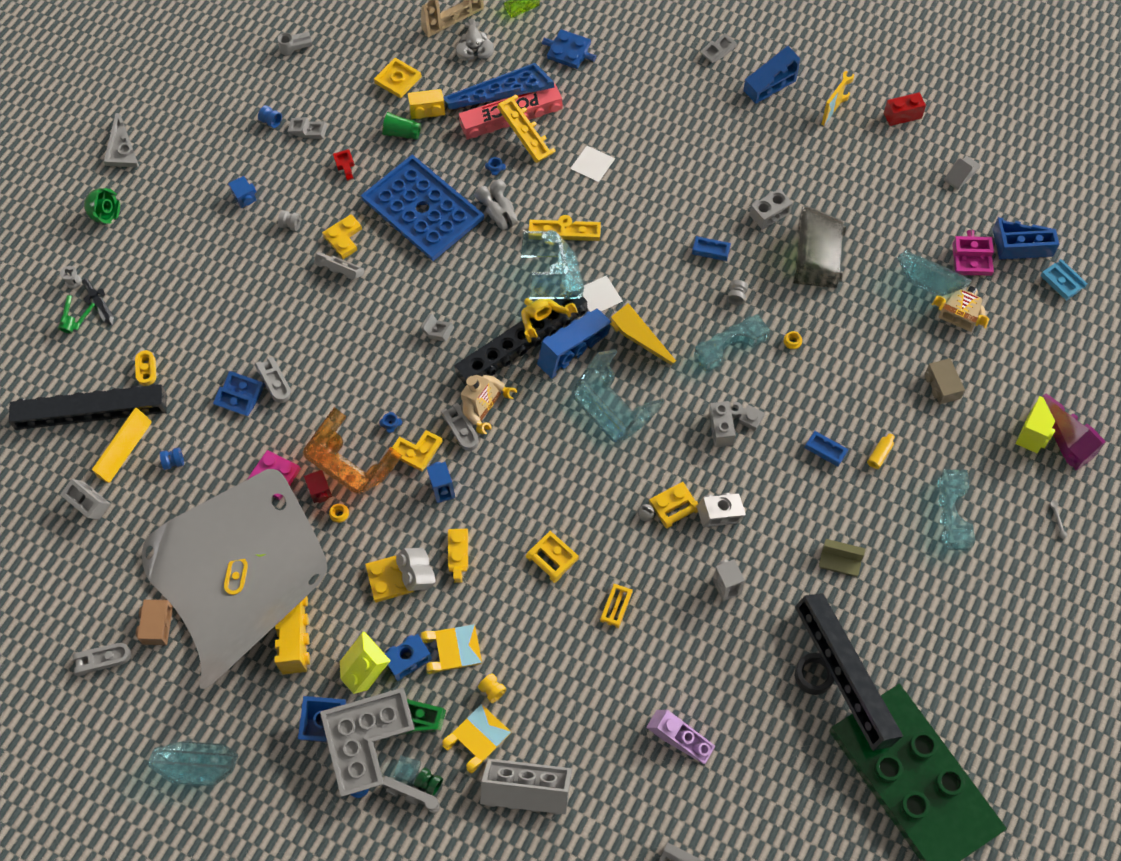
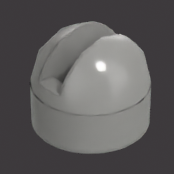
[638,504,654,521]

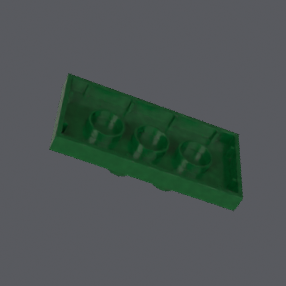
[829,683,1007,861]

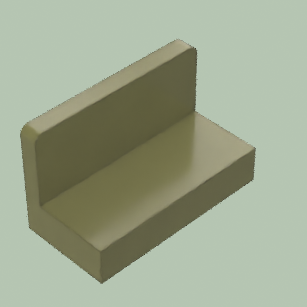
[819,539,866,577]

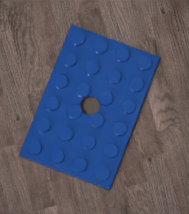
[361,154,485,261]

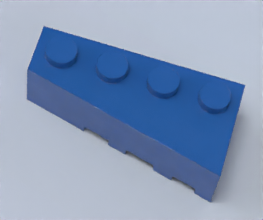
[537,308,611,379]

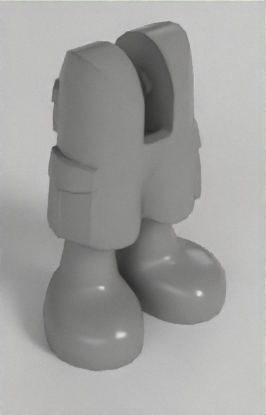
[474,179,518,230]

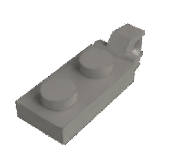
[314,252,364,279]

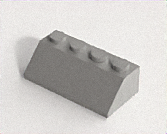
[480,759,572,814]

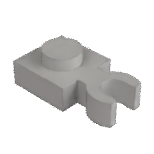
[731,402,765,431]

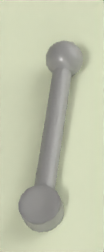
[1049,500,1067,539]

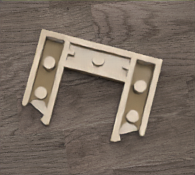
[421,0,484,37]

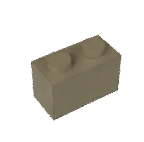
[925,358,965,404]

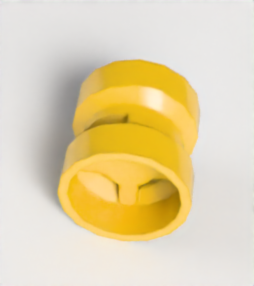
[478,673,507,703]

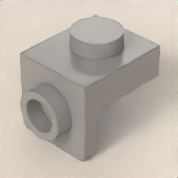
[421,314,454,342]

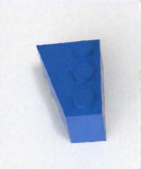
[993,217,1060,260]

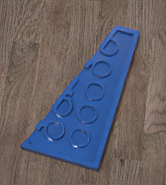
[443,63,555,110]

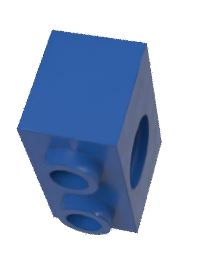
[427,462,456,503]
[385,634,433,681]

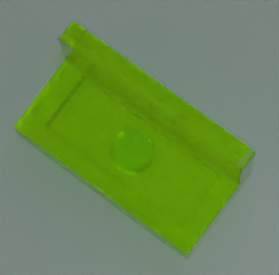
[503,0,540,18]

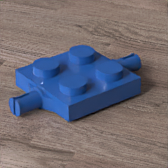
[542,29,596,69]

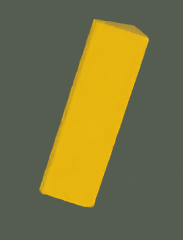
[92,408,152,483]

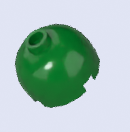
[84,188,120,224]

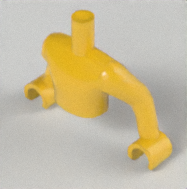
[521,297,578,342]

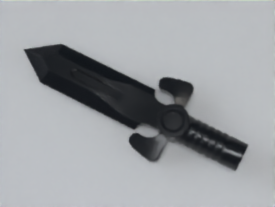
[82,278,114,326]

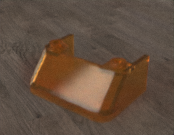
[303,407,402,495]

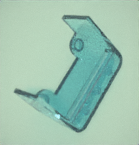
[521,230,584,299]
[572,349,664,443]

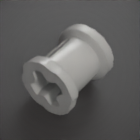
[60,266,82,289]

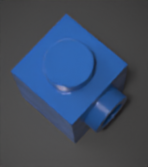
[228,176,257,208]

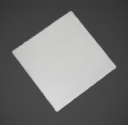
[570,146,615,182]
[577,275,623,312]

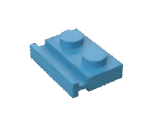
[1040,259,1088,301]

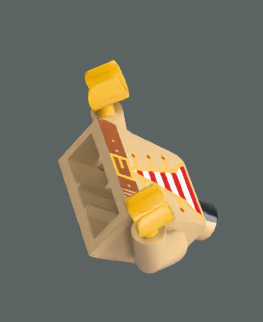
[931,286,989,332]
[461,375,517,434]

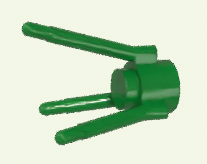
[58,295,95,334]

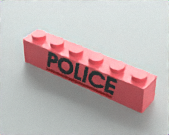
[459,83,563,139]

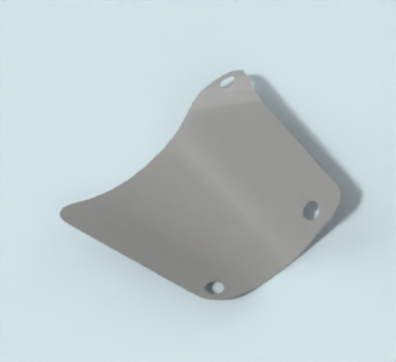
[142,469,327,689]

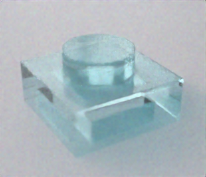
[393,756,422,784]

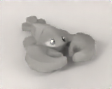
[456,19,494,61]

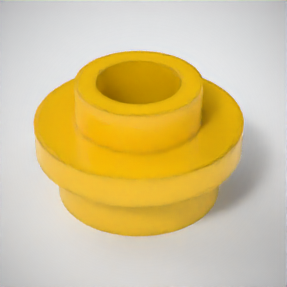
[783,331,802,349]
[329,503,349,523]

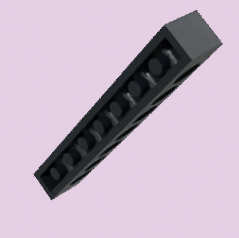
[454,286,587,386]

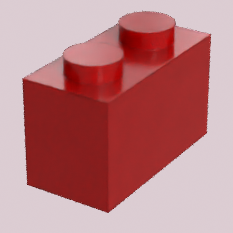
[884,92,926,126]

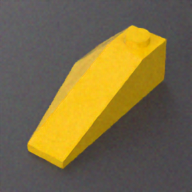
[610,303,676,365]

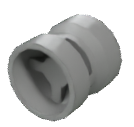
[278,210,301,231]
[727,280,748,305]

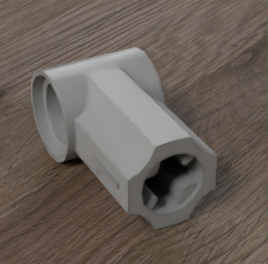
[278,32,312,55]

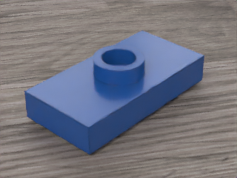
[692,236,731,261]
[804,431,849,467]

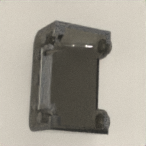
[793,207,846,288]

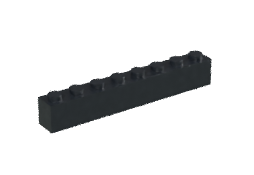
[9,384,167,430]
[795,593,903,751]

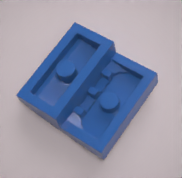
[213,371,265,416]

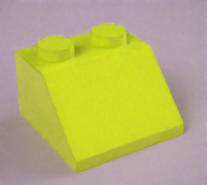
[1015,396,1055,453]
[340,632,390,694]

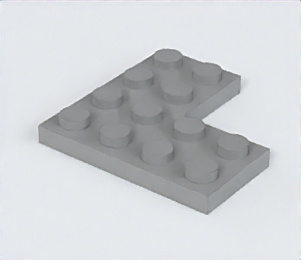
[320,688,415,797]

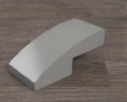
[700,33,737,63]
[287,117,328,139]

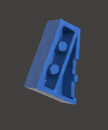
[743,46,800,104]

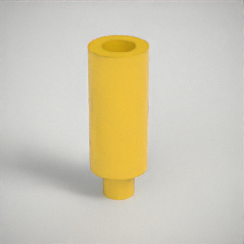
[867,433,895,469]

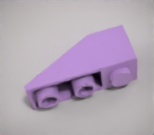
[646,710,715,764]

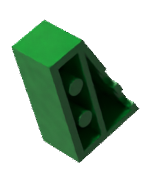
[399,699,446,735]

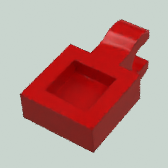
[333,149,355,181]

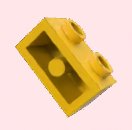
[407,89,445,119]

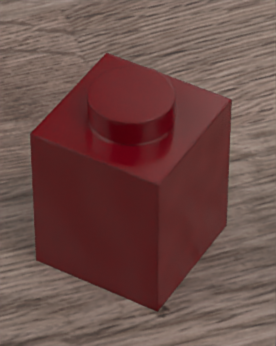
[304,469,333,504]

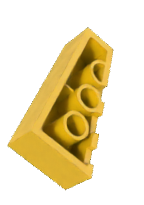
[275,596,310,675]

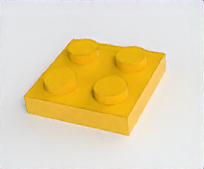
[374,58,422,99]
[365,555,414,603]

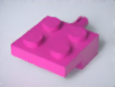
[952,229,994,276]

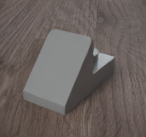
[944,156,981,190]

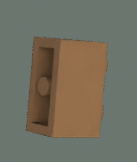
[136,600,173,645]

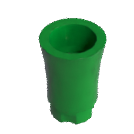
[382,112,421,140]

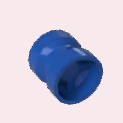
[258,105,282,128]
[160,447,184,470]

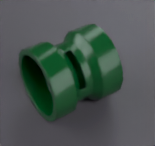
[414,767,443,796]

